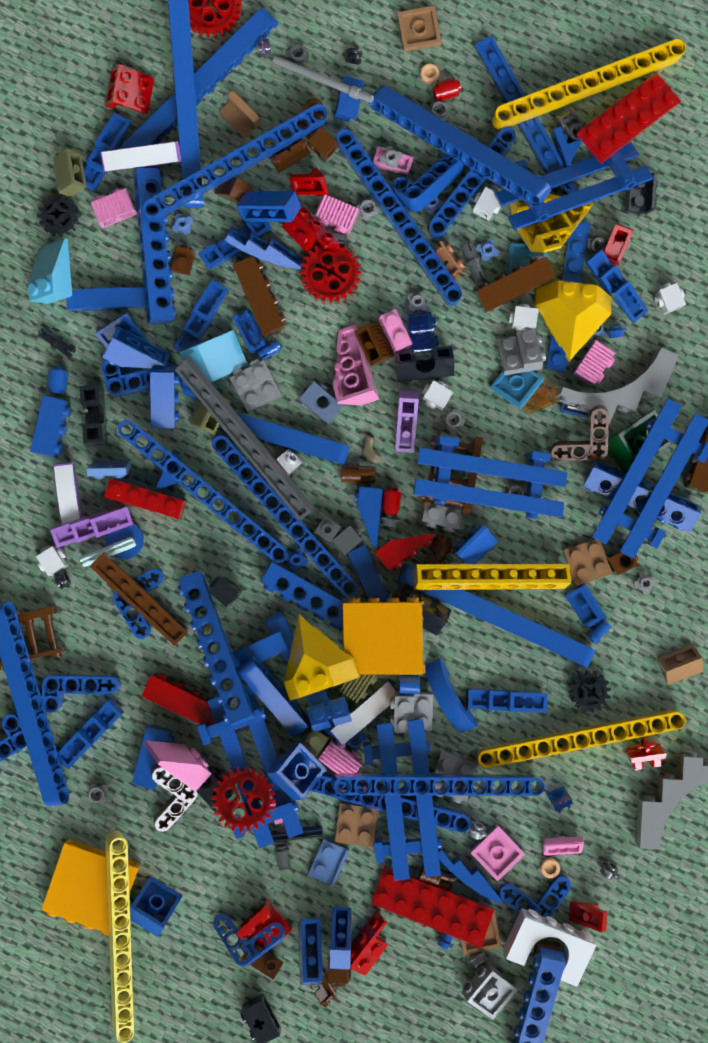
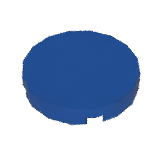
[105,523,144,559]

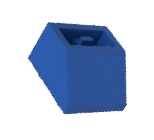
[453,525,498,564]

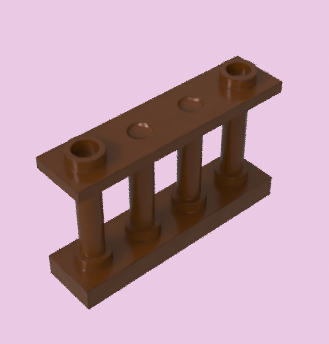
[421,429,483,516]
[0,606,66,670]

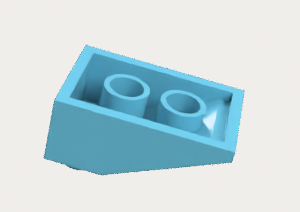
[28,238,72,304]
[179,330,248,382]

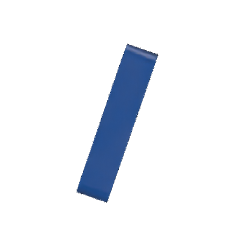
[237,656,312,738]

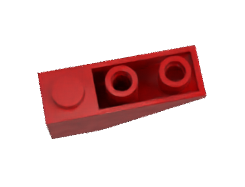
[375,534,435,571]

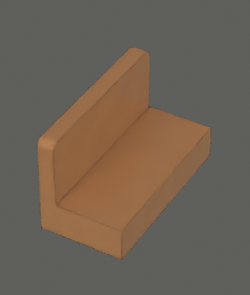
[219,91,261,139]
[658,644,703,685]

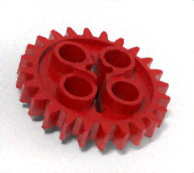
[188,0,242,39]
[300,243,362,305]
[211,767,276,833]

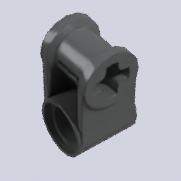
[554,107,585,145]

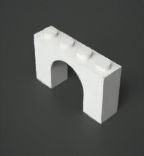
[503,908,596,986]

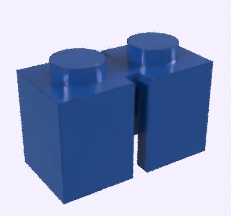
[307,696,352,732]

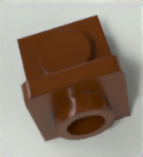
[171,245,195,276]

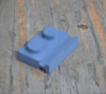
[87,460,131,479]
[308,838,349,886]

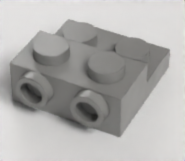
[497,329,546,375]
[230,359,282,413]
[421,500,463,533]
[390,691,433,733]
[433,750,478,804]
[462,962,518,1019]

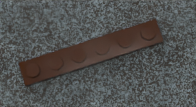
[90,552,188,646]

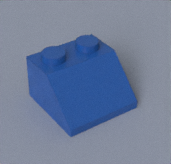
[266,743,327,800]
[130,876,182,937]

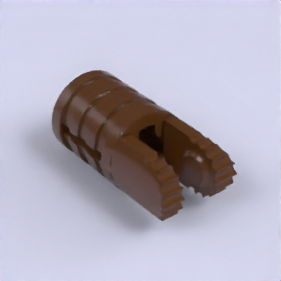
[341,465,376,483]
[418,863,457,890]

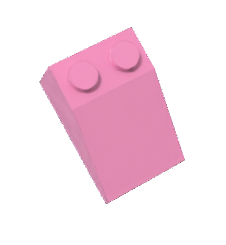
[143,740,211,791]

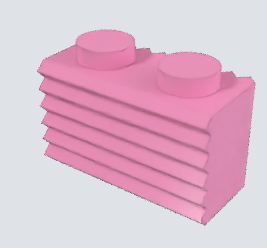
[91,188,137,228]
[315,195,359,235]
[378,309,413,355]
[573,340,616,387]
[318,738,363,774]

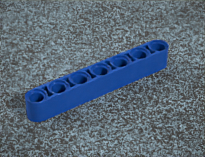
[428,127,516,239]
[218,412,350,465]
[264,611,335,736]

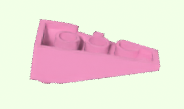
[333,324,379,405]

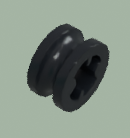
[345,48,363,65]
[53,570,71,589]

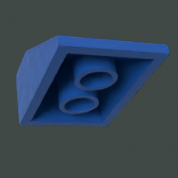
[103,326,170,369]

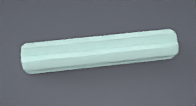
[80,537,136,567]

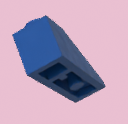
[354,487,383,547]

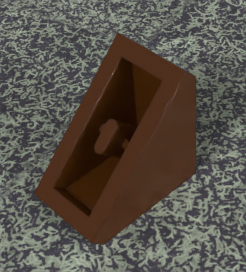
[215,177,255,204]

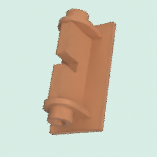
[433,241,467,280]

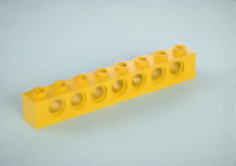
[413,564,571,590]

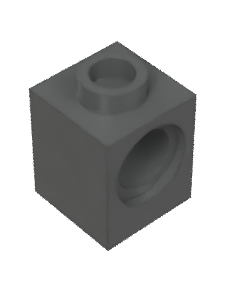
[314,517,341,543]
[332,526,363,555]

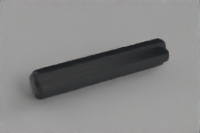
[271,825,323,843]

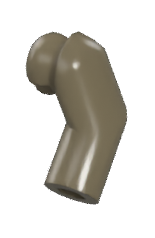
[363,437,381,464]

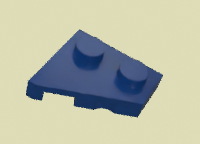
[95,312,149,349]

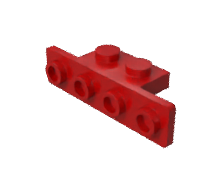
[282,204,339,251]
[351,911,388,976]

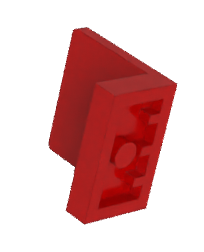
[105,64,154,115]
[236,900,292,952]

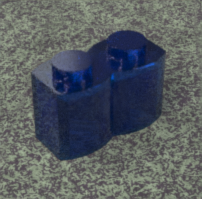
[408,312,439,354]

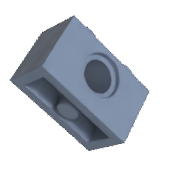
[299,382,343,426]

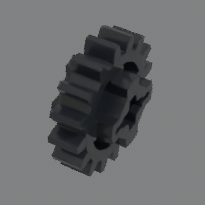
[37,194,81,238]
[568,670,611,713]

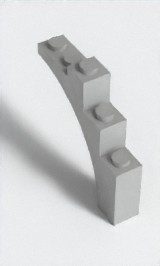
[555,348,679,424]
[636,751,708,850]

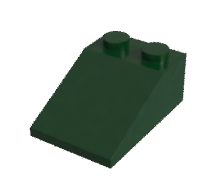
[608,410,672,473]

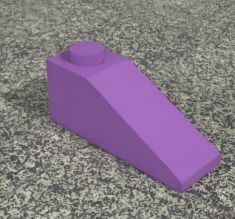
[395,390,419,453]

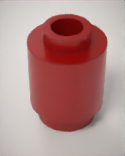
[432,77,461,102]
[381,487,402,515]

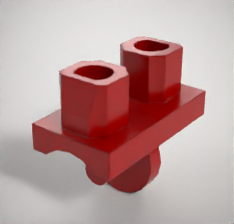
[626,737,666,770]

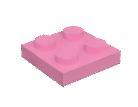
[470,824,525,881]

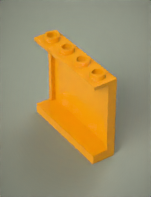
[343,598,425,675]
[41,839,141,936]

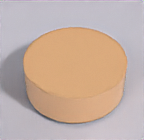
[420,63,439,84]
[540,857,560,878]

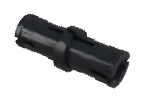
[38,326,76,359]

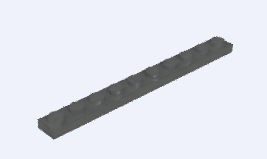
[175,357,315,520]

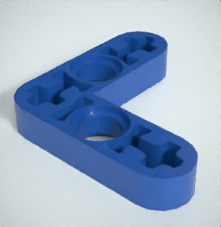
[113,569,164,639]
[499,875,571,918]
[213,914,285,967]

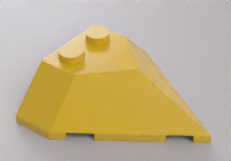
[510,194,593,253]
[535,281,612,362]
[284,614,360,701]

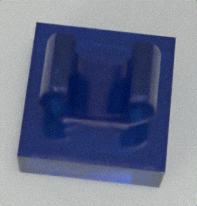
[547,786,573,813]

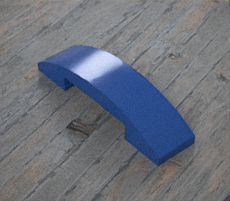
[198,221,272,270]
[425,658,478,733]

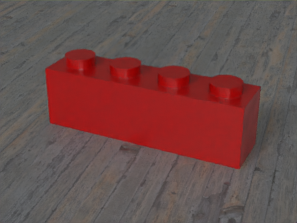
[104,479,187,519]
[141,672,215,725]

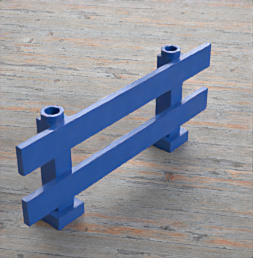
[495,143,653,231]
[592,399,708,559]
[413,435,567,519]
[197,686,304,849]
[363,719,442,881]

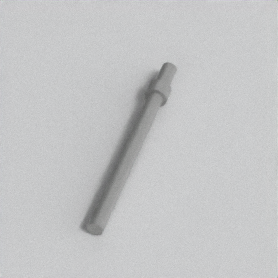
[273,56,374,103]

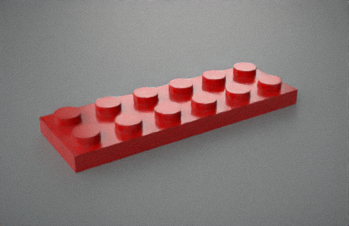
[576,73,681,164]
[371,866,494,948]

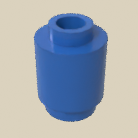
[47,366,68,394]

